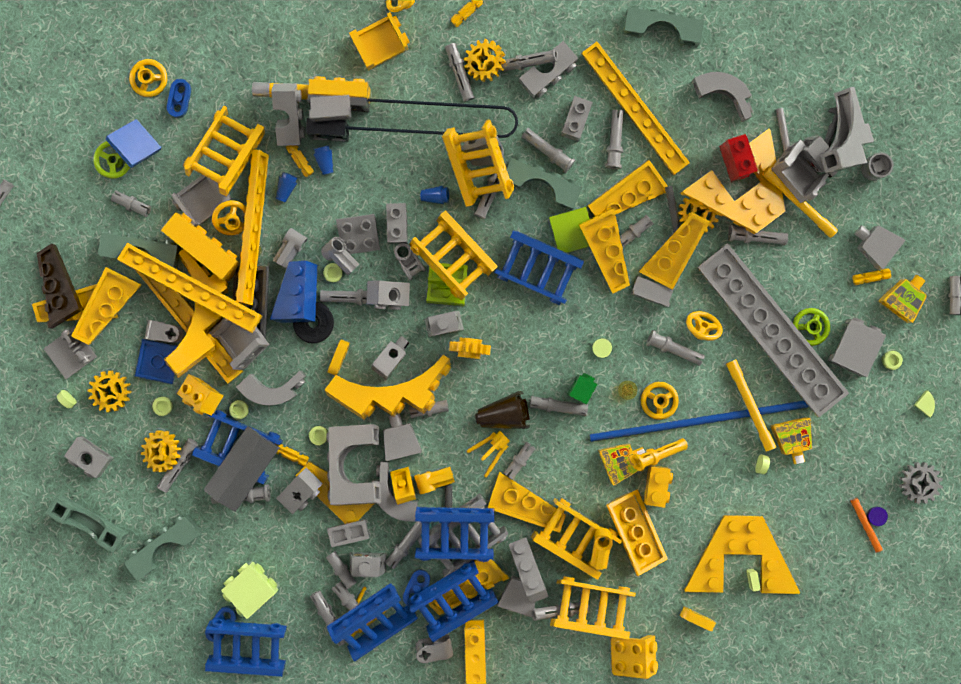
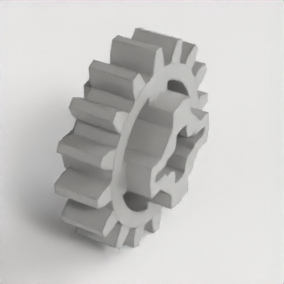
[899,462,943,504]

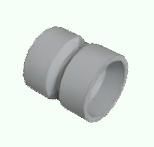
[861,153,894,181]

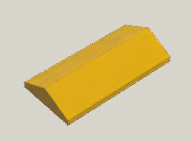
[606,489,668,576]

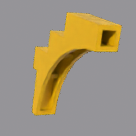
[165,249,228,378]
[325,355,451,420]

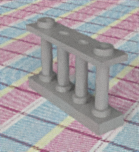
[418,493,509,577]

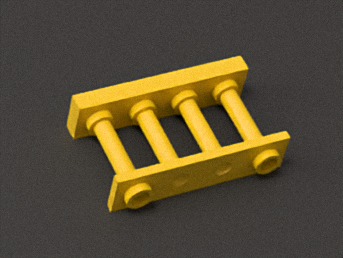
[183,106,265,197]
[442,120,514,207]
[409,210,498,301]
[531,498,622,580]
[550,576,636,640]
[465,619,486,684]

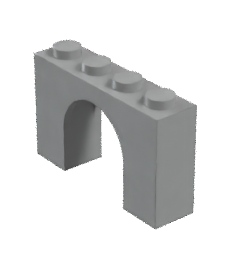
[327,424,381,506]

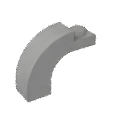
[692,72,753,122]
[236,371,307,405]
[372,461,418,522]

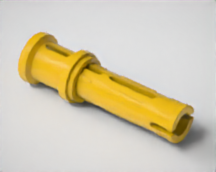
[632,438,688,471]

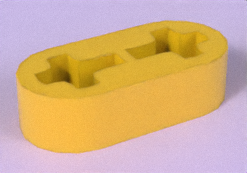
[327,339,350,376]
[679,607,716,631]

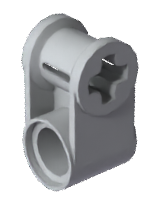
[394,243,426,280]
[144,320,184,343]
[416,634,454,663]

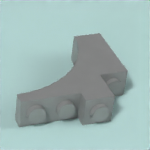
[820,87,874,173]

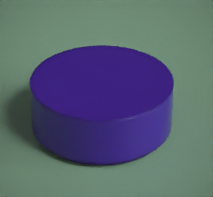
[867,506,888,526]

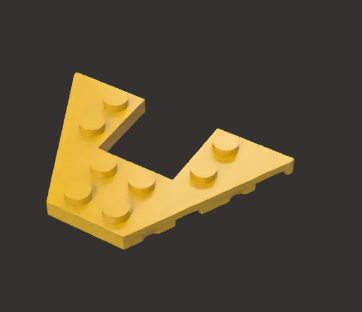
[681,128,785,234]
[684,515,800,594]

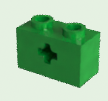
[567,373,598,405]

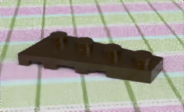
[37,243,83,329]

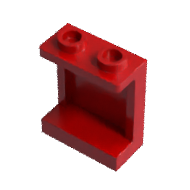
[719,134,758,182]

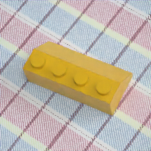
[161,212,240,282]

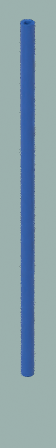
[590,401,809,442]

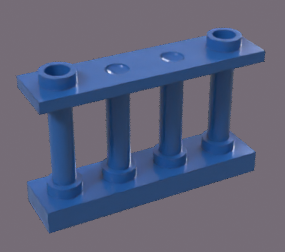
[495,230,584,305]
[192,410,283,484]
[415,507,494,562]
[407,560,499,642]
[326,583,418,662]
[205,619,287,677]

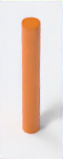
[850,498,883,553]

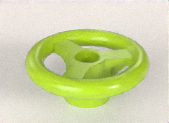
[93,141,130,179]
[793,308,830,346]

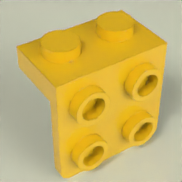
[611,635,658,679]

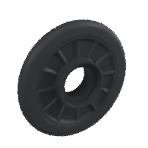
[293,302,334,344]

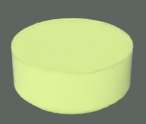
[323,263,343,283]
[592,339,612,358]
[882,351,903,370]
[57,390,77,408]
[152,397,173,416]
[229,400,249,419]
[309,426,328,445]
[755,454,770,474]

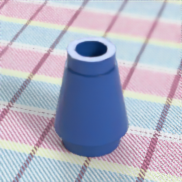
[313,145,334,175]
[275,172,297,202]
[420,185,449,205]

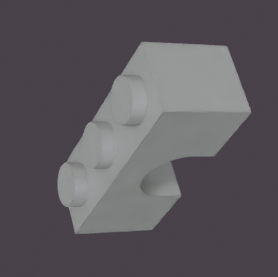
[519,41,578,99]
[271,83,305,146]
[508,538,549,603]

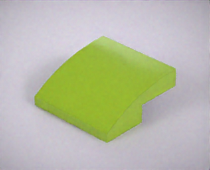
[549,207,589,253]
[426,263,468,306]

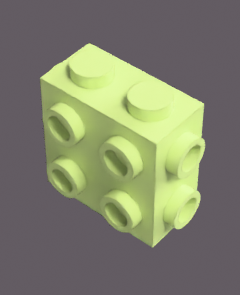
[221,562,278,619]

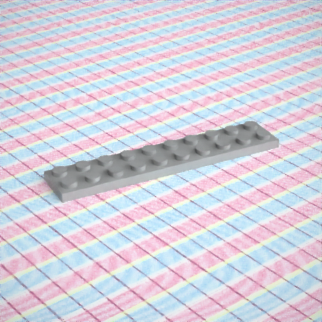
[697,243,849,417]

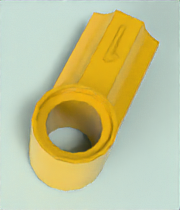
[414,466,455,494]
[590,528,613,570]

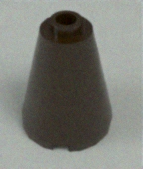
[475,391,530,429]

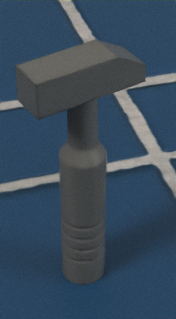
[824,107,838,147]

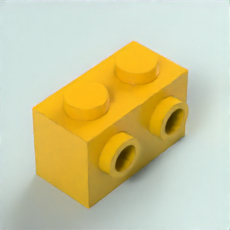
[177,374,223,416]
[643,465,673,508]

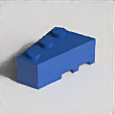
[270,261,318,323]

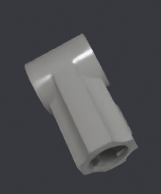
[273,228,308,269]
[321,237,359,275]

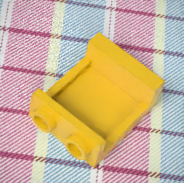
[349,12,410,70]

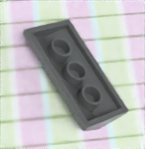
[232,266,269,339]
[204,426,280,512]

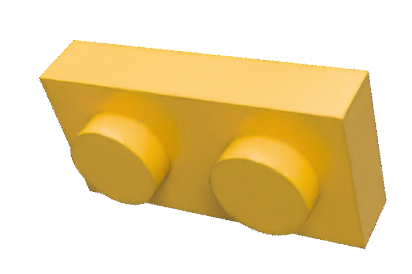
[390,467,416,505]

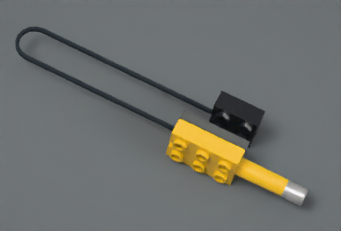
[252,76,518,142]

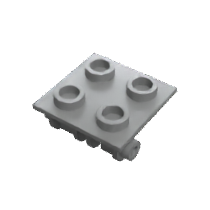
[336,214,380,254]
[44,326,97,379]

